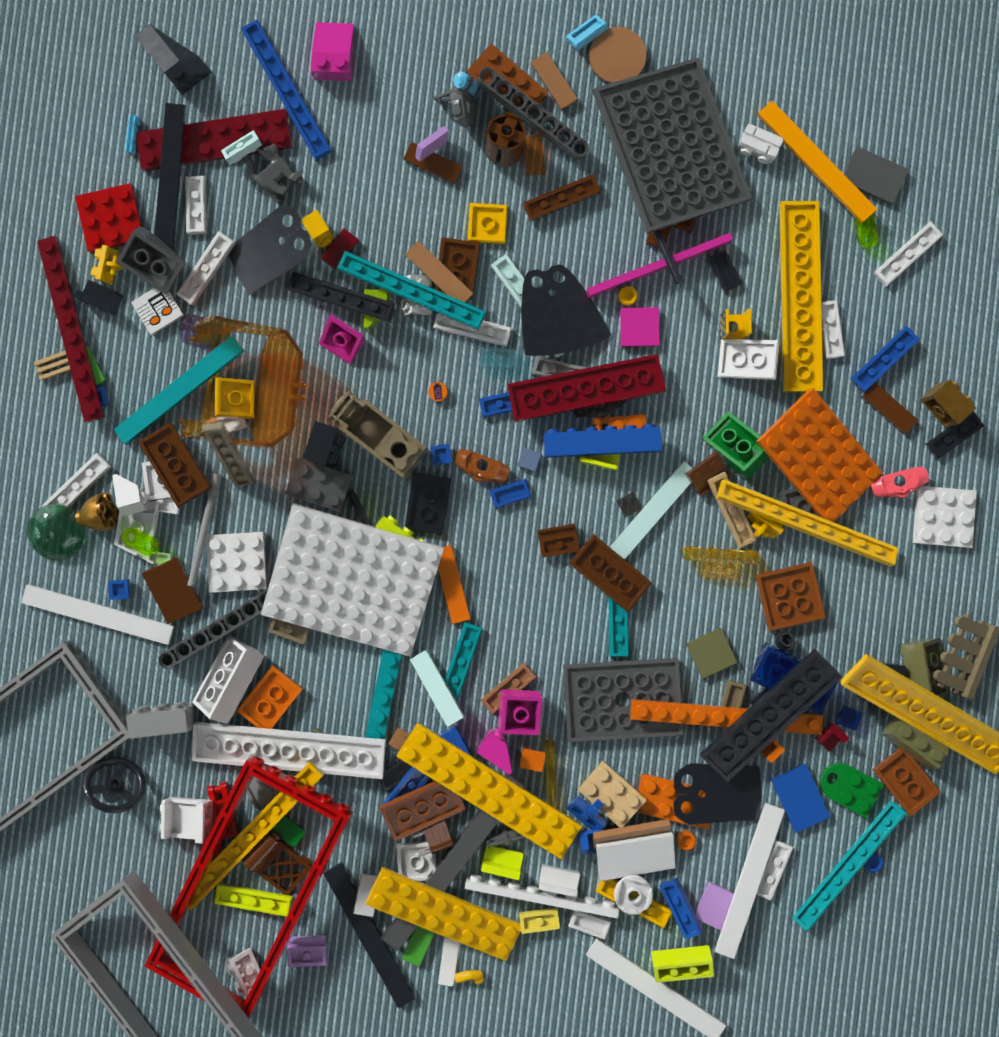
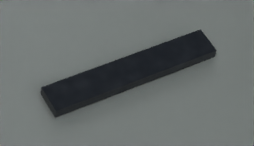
[287,271,397,323]

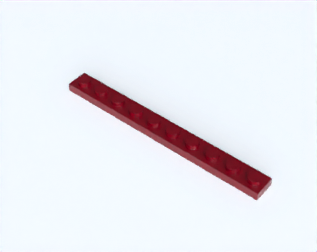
[37,236,105,423]

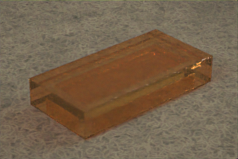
[523,135,546,176]

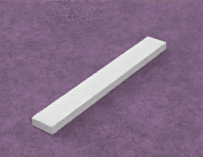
[21,584,175,645]
[714,803,785,959]
[586,938,726,1037]

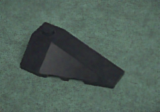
[135,24,212,95]

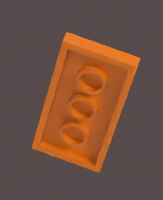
[636,773,710,829]

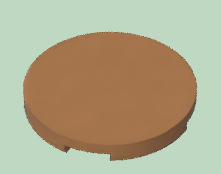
[589,27,646,84]

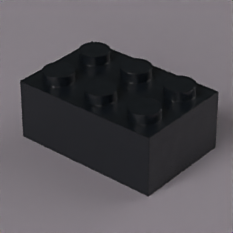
[303,421,347,469]

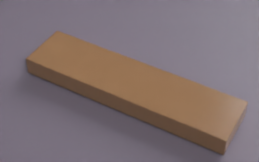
[405,241,474,303]
[593,819,671,849]

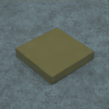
[685,628,737,679]

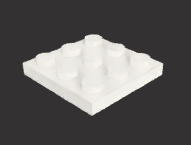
[912,486,977,548]
[206,532,268,593]

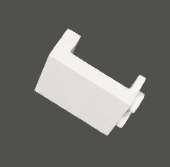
[160,797,213,843]

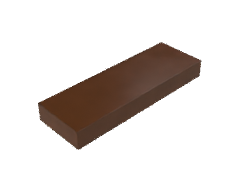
[403,142,463,185]
[861,382,918,435]

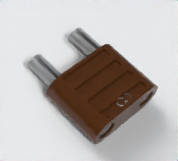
[412,819,454,857]

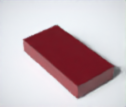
[320,228,359,270]

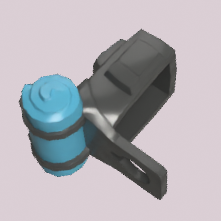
[433,72,481,128]

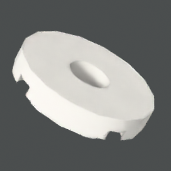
[614,875,653,915]

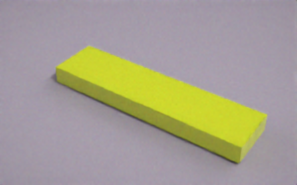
[214,883,293,917]

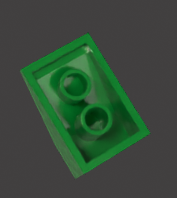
[702,411,770,480]

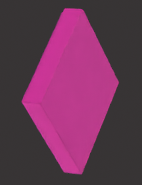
[620,307,660,347]

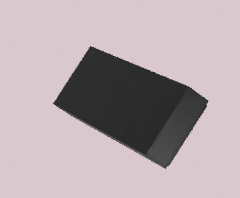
[925,411,984,459]

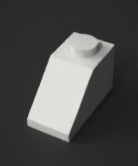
[112,474,148,516]

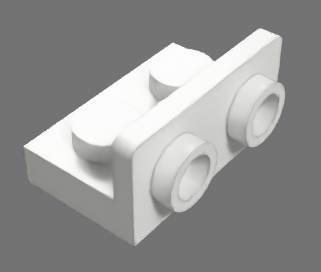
[225,948,260,996]

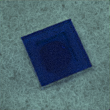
[836,705,863,731]

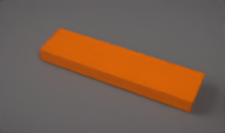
[438,545,471,624]

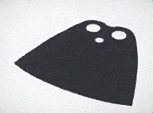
[521,265,611,356]

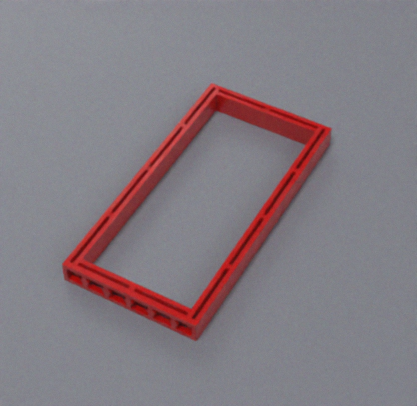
[144,756,354,1019]

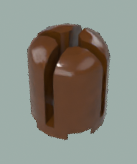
[485,112,526,167]

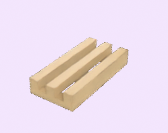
[34,351,71,381]

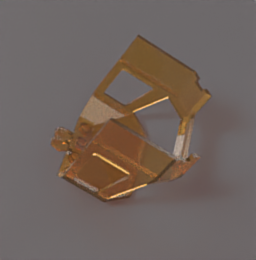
[178,315,307,448]

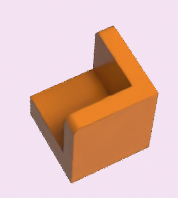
[760,739,785,763]
[519,746,546,772]

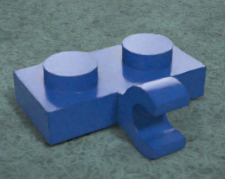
[566,797,608,830]

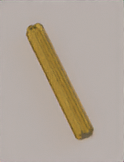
[545,739,558,810]

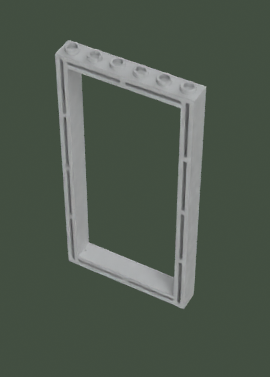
[0,641,128,832]
[50,871,262,1037]

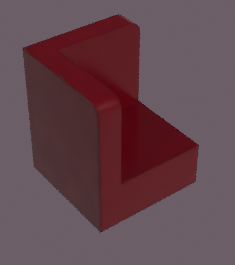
[815,722,849,752]

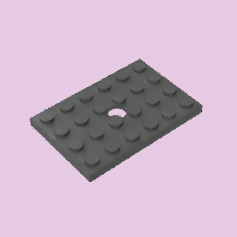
[563,657,683,742]

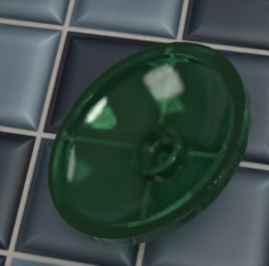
[27,504,86,561]

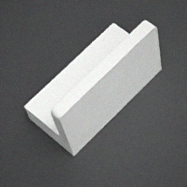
[538,864,580,897]

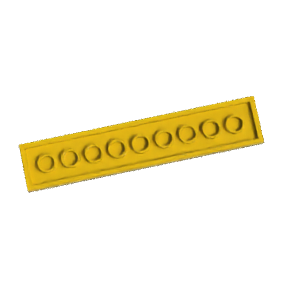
[779,201,823,393]
[840,654,999,775]
[396,722,582,859]

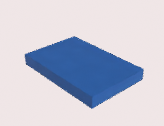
[770,763,830,833]

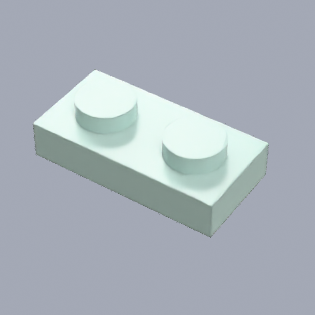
[221,130,262,165]

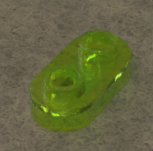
[853,214,879,250]
[122,528,160,556]

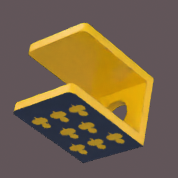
[720,309,752,340]

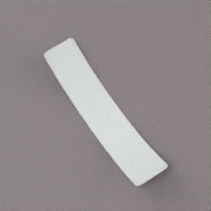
[438,937,459,986]

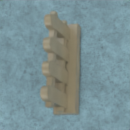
[933,613,999,700]

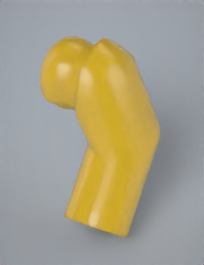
[455,970,484,984]

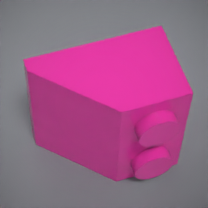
[477,728,512,775]

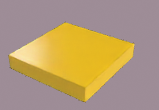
[468,203,508,244]
[215,377,255,419]

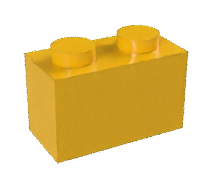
[301,210,334,249]

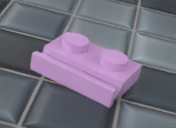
[287,935,327,967]

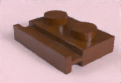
[685,452,732,497]
[537,524,580,557]

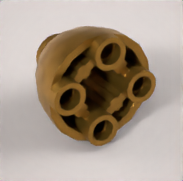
[76,492,119,531]

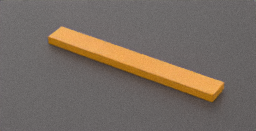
[757,100,877,224]

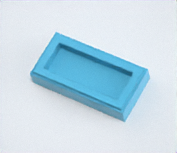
[566,14,608,51]

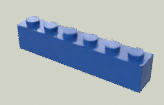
[544,424,662,458]

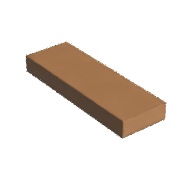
[531,52,577,111]
[481,662,537,714]

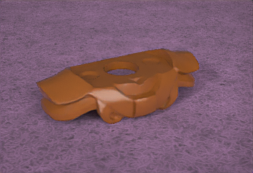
[455,449,510,483]

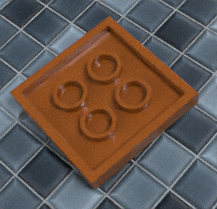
[755,562,826,631]

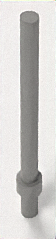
[187,473,221,587]

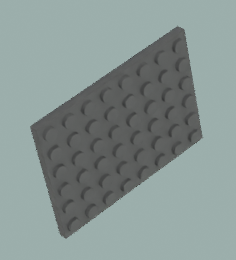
[593,57,752,234]

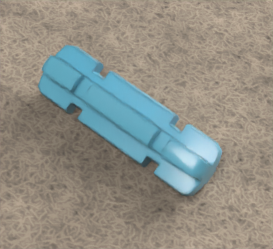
[125,115,140,154]

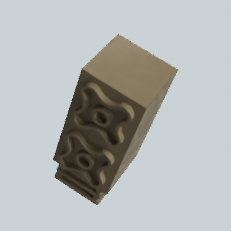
[329,390,429,480]

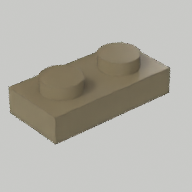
[268,618,310,645]

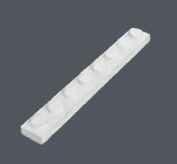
[465,875,619,918]

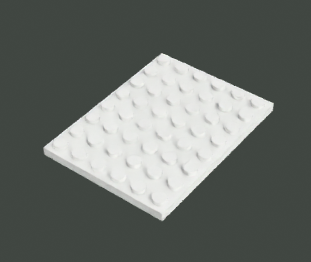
[261,503,444,656]

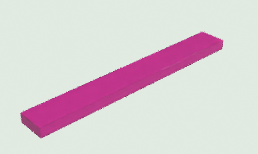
[586,233,733,298]

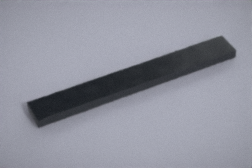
[154,103,186,252]
[323,862,415,1009]

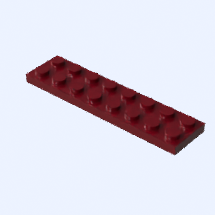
[136,108,293,172]
[507,354,666,422]

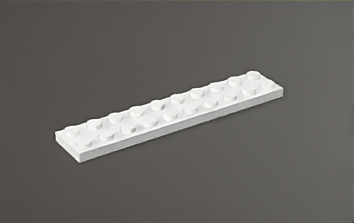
[192,722,386,779]

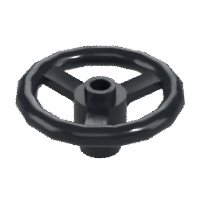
[82,757,146,813]

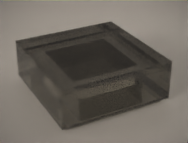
[616,492,642,518]

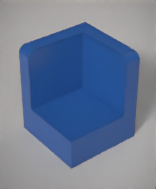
[579,829,602,855]

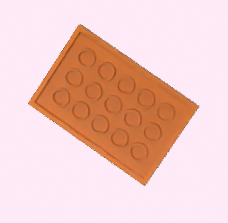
[756,388,883,522]

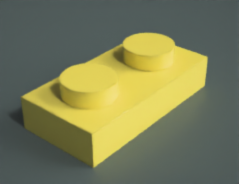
[519,907,560,934]

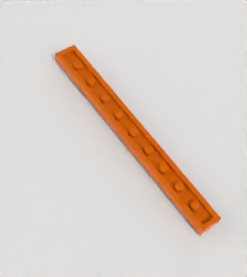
[630,699,823,735]

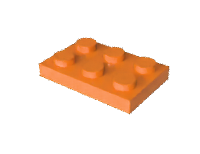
[237,665,303,729]

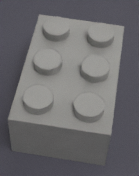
[126,701,196,739]

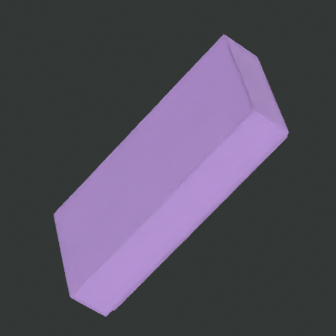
[415,126,449,162]

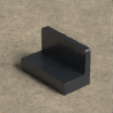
[74,280,124,316]

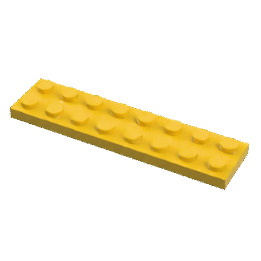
[366,867,521,961]

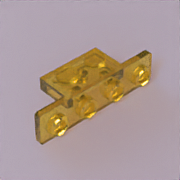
[682,546,761,580]

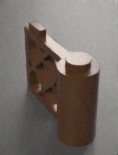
[242,830,312,895]

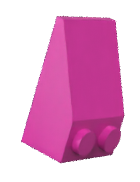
[311,22,354,81]

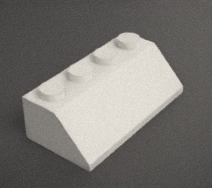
[192,635,264,724]

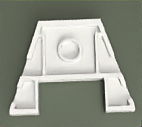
[114,498,180,566]

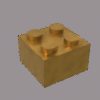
[920,379,976,428]

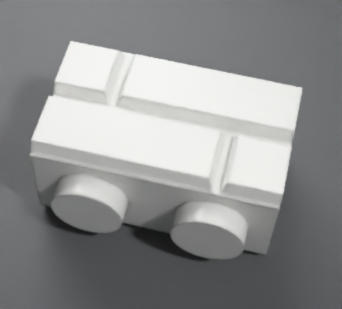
[737,123,784,164]

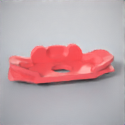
[871,467,929,498]

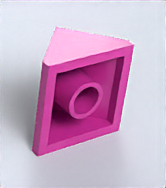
[318,314,366,364]

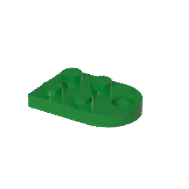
[820,762,884,818]

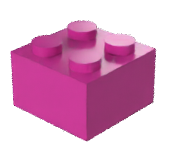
[498,689,542,735]

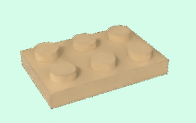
[577,760,647,827]

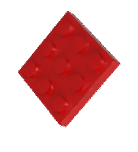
[75,183,142,253]

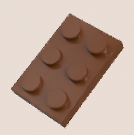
[872,748,941,817]

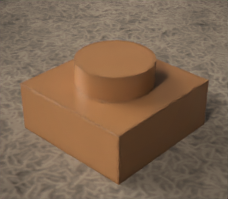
[388,727,410,751]

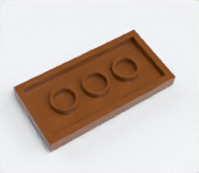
[466,43,549,123]
[379,781,466,842]

